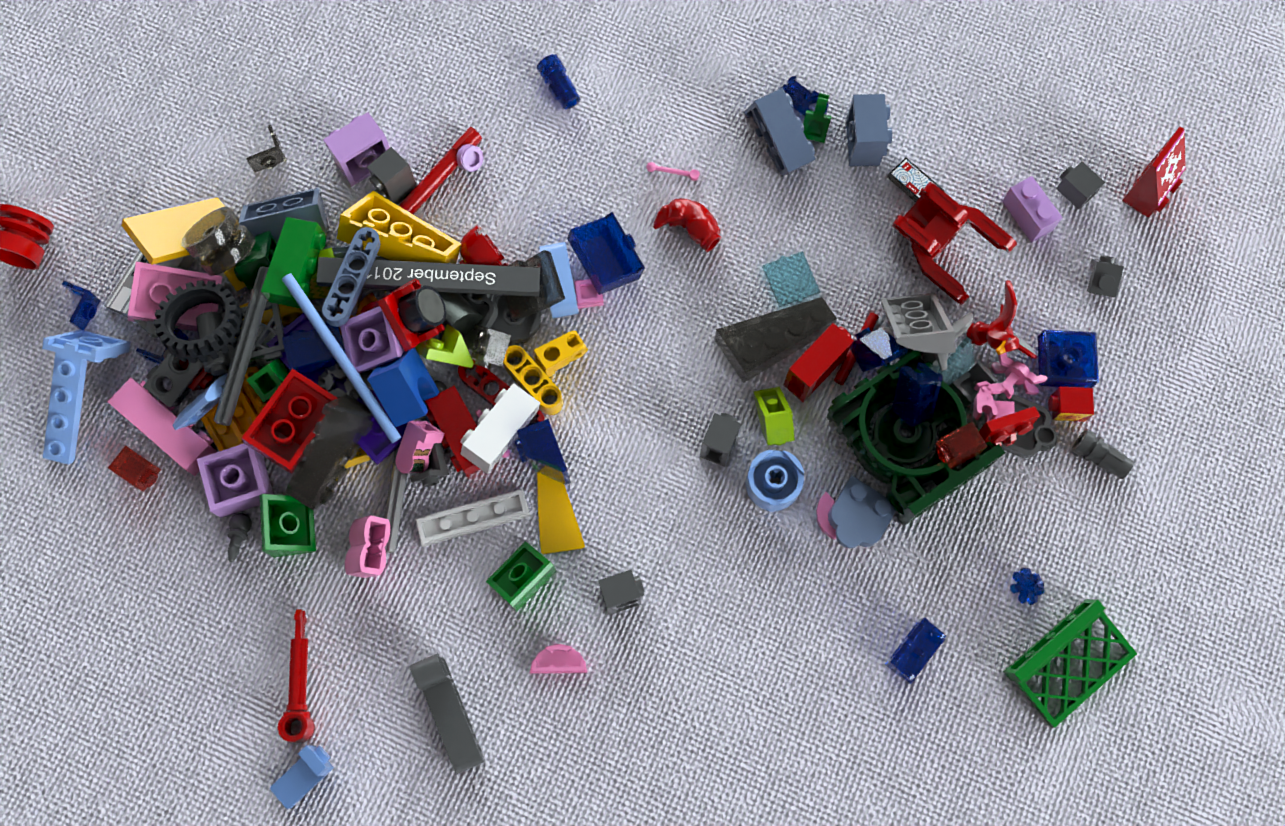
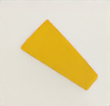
[537,460,585,554]

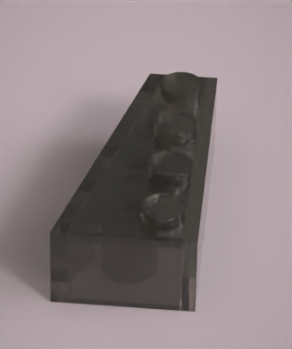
[715,297,837,383]

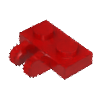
[977,406,1040,447]

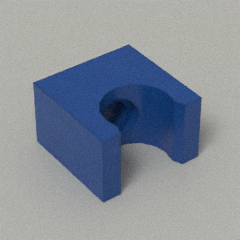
[367,347,440,427]

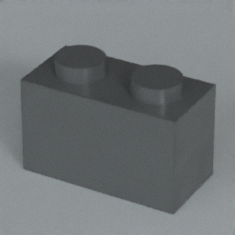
[367,147,417,205]

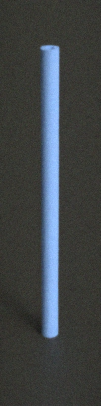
[282,274,401,443]

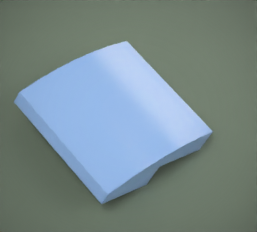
[172,373,228,430]

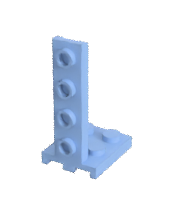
[42,330,130,465]

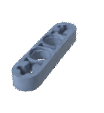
[322,227,381,327]

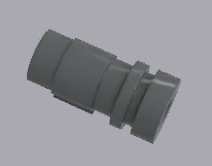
[1071,429,1134,480]

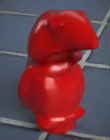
[653,198,721,252]

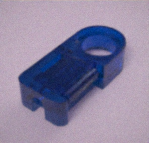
[781,76,829,116]

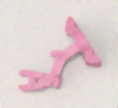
[973,353,1048,421]

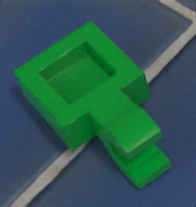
[803,93,832,143]

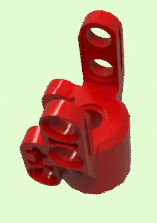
[892,182,1017,305]

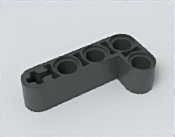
[410,653,485,774]

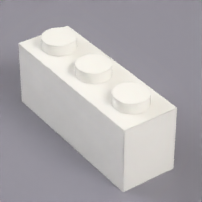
[460,383,540,474]

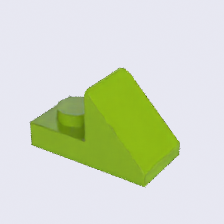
[415,324,474,368]

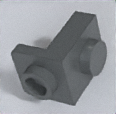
[1087,255,1124,298]
[949,362,997,408]
[410,443,449,487]

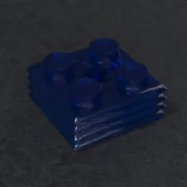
[1037,330,1099,388]

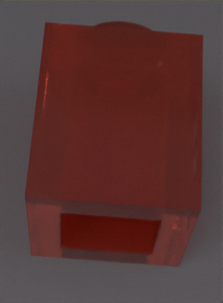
[936,421,988,469]
[108,445,161,492]

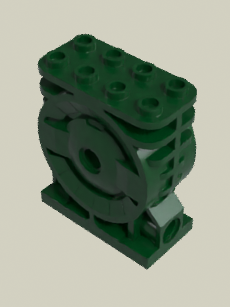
[826,348,1006,527]

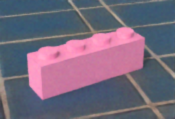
[107,378,218,476]

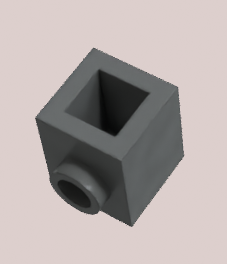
[1056,162,1105,210]

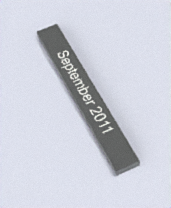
[316,257,540,296]

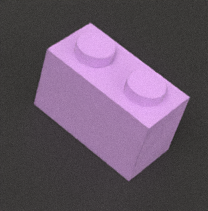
[1002,176,1063,243]

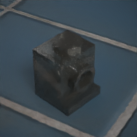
[471,325,511,369]

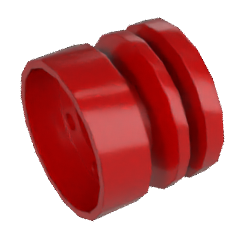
[0,204,54,270]

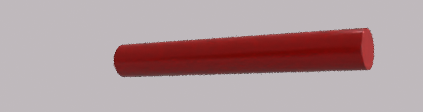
[834,312,879,385]

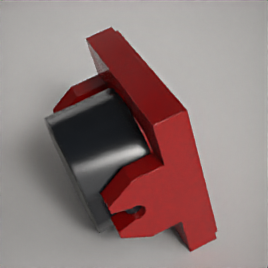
[377,279,446,351]

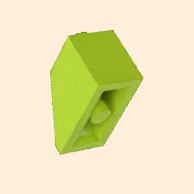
[753,386,795,445]

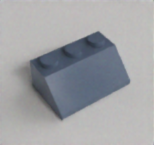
[238,187,328,243]

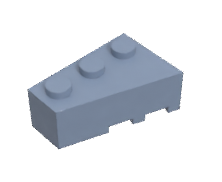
[744,88,816,177]

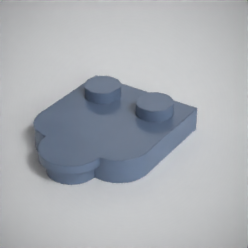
[828,475,896,548]

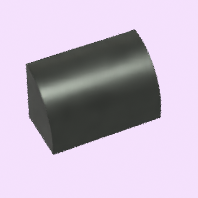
[439,292,483,337]

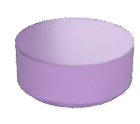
[456,144,483,172]

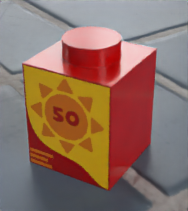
[1048,386,1094,422]

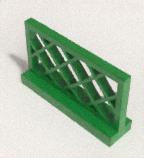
[1003,599,1137,728]

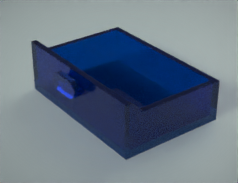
[567,212,645,295]

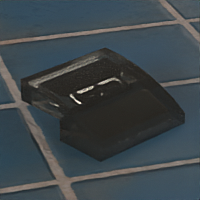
[504,250,565,320]

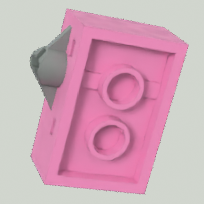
[127,261,222,338]

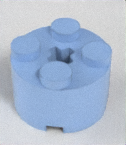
[745,450,804,512]

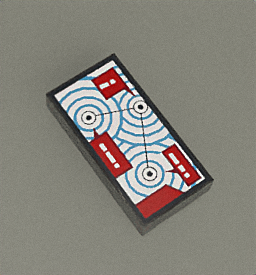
[887,157,945,202]

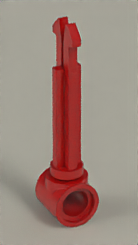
[278,609,315,743]

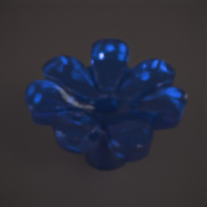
[1010,567,1045,605]

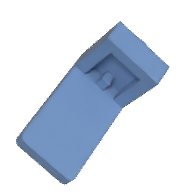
[270,745,335,809]

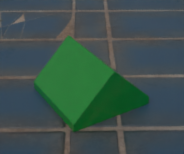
[259,494,316,558]
[486,541,557,612]

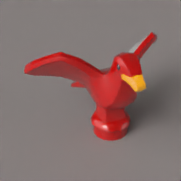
[966,280,1038,359]

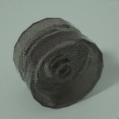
[181,207,255,276]

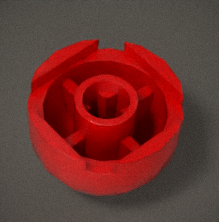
[459,225,509,266]

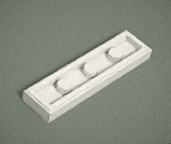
[415,488,530,547]

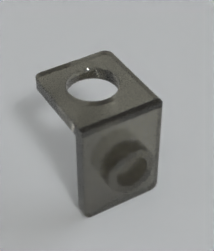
[246,125,287,172]

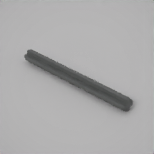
[214,266,269,426]

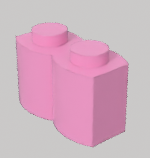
[345,515,390,578]

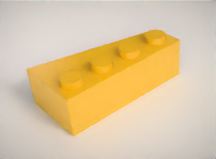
[337,191,461,264]

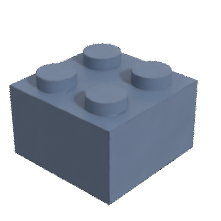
[845,94,892,167]

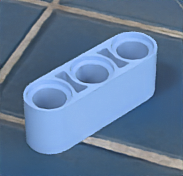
[539,242,579,319]

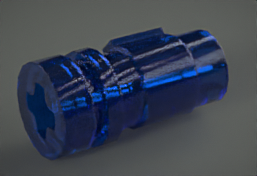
[536,54,581,109]

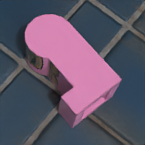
[395,421,445,473]

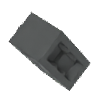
[143,350,204,407]
[700,413,741,467]
[598,569,644,615]

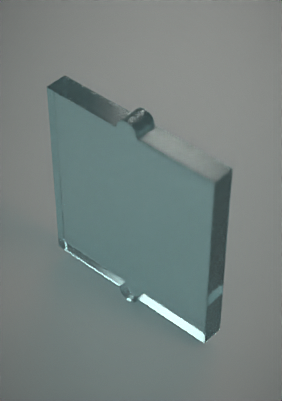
[762,251,820,307]
[938,337,975,385]

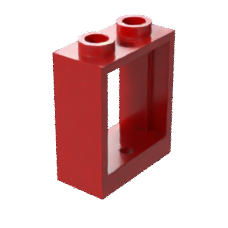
[783,323,854,403]

